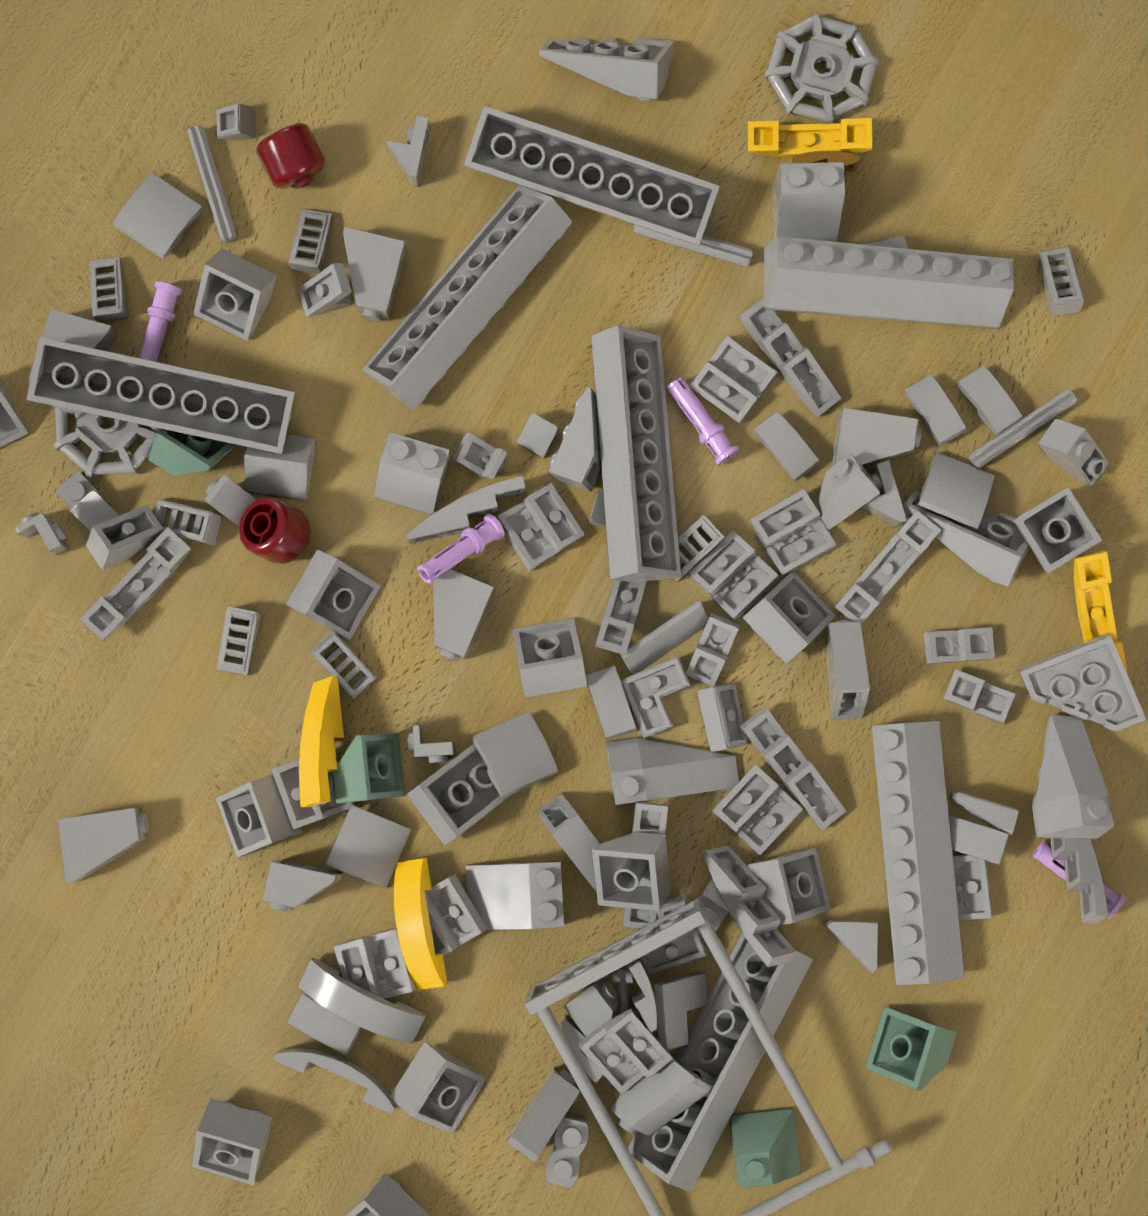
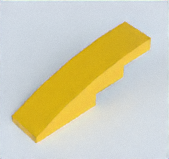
[299,676,344,807]

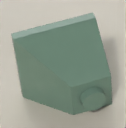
[148,429,237,476]
[333,733,405,804]
[865,1006,957,1091]
[730,1108,801,1188]

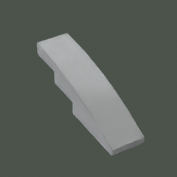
[737,298,842,417]
[406,476,526,544]
[740,707,847,831]
[1050,838,1109,924]
[703,846,796,967]

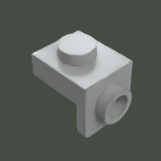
[452,433,507,479]
[15,512,69,555]
[408,725,455,763]

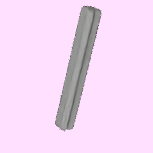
[187,125,238,243]
[634,225,753,266]
[969,389,1077,468]

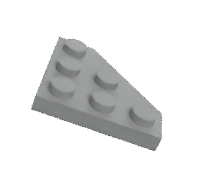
[1019,632,1147,732]

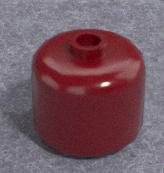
[256,123,326,189]
[239,497,311,564]

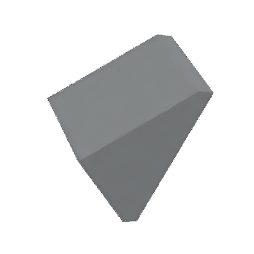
[823,920,878,974]

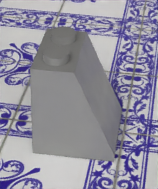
[772,162,845,242]

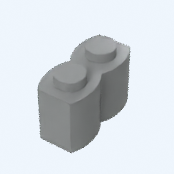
[546,1112,588,1189]

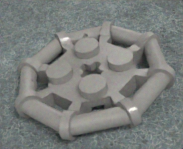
[764,13,879,124]
[53,406,161,478]

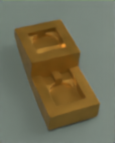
[791,150,860,175]

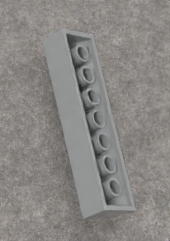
[464,106,720,246]
[362,185,572,410]
[764,236,1014,329]
[591,325,681,582]
[26,337,295,454]
[872,721,965,985]
[628,933,813,1192]

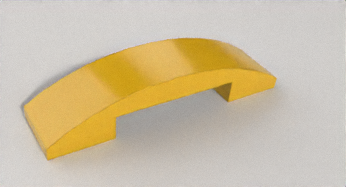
[748,118,872,158]
[1074,551,1127,672]
[394,858,448,990]

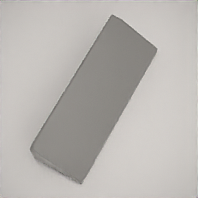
[620,601,708,675]

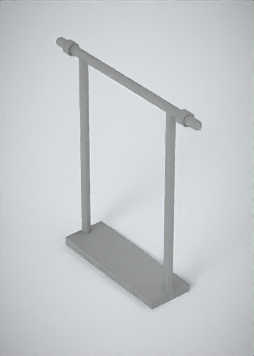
[525,897,892,1216]

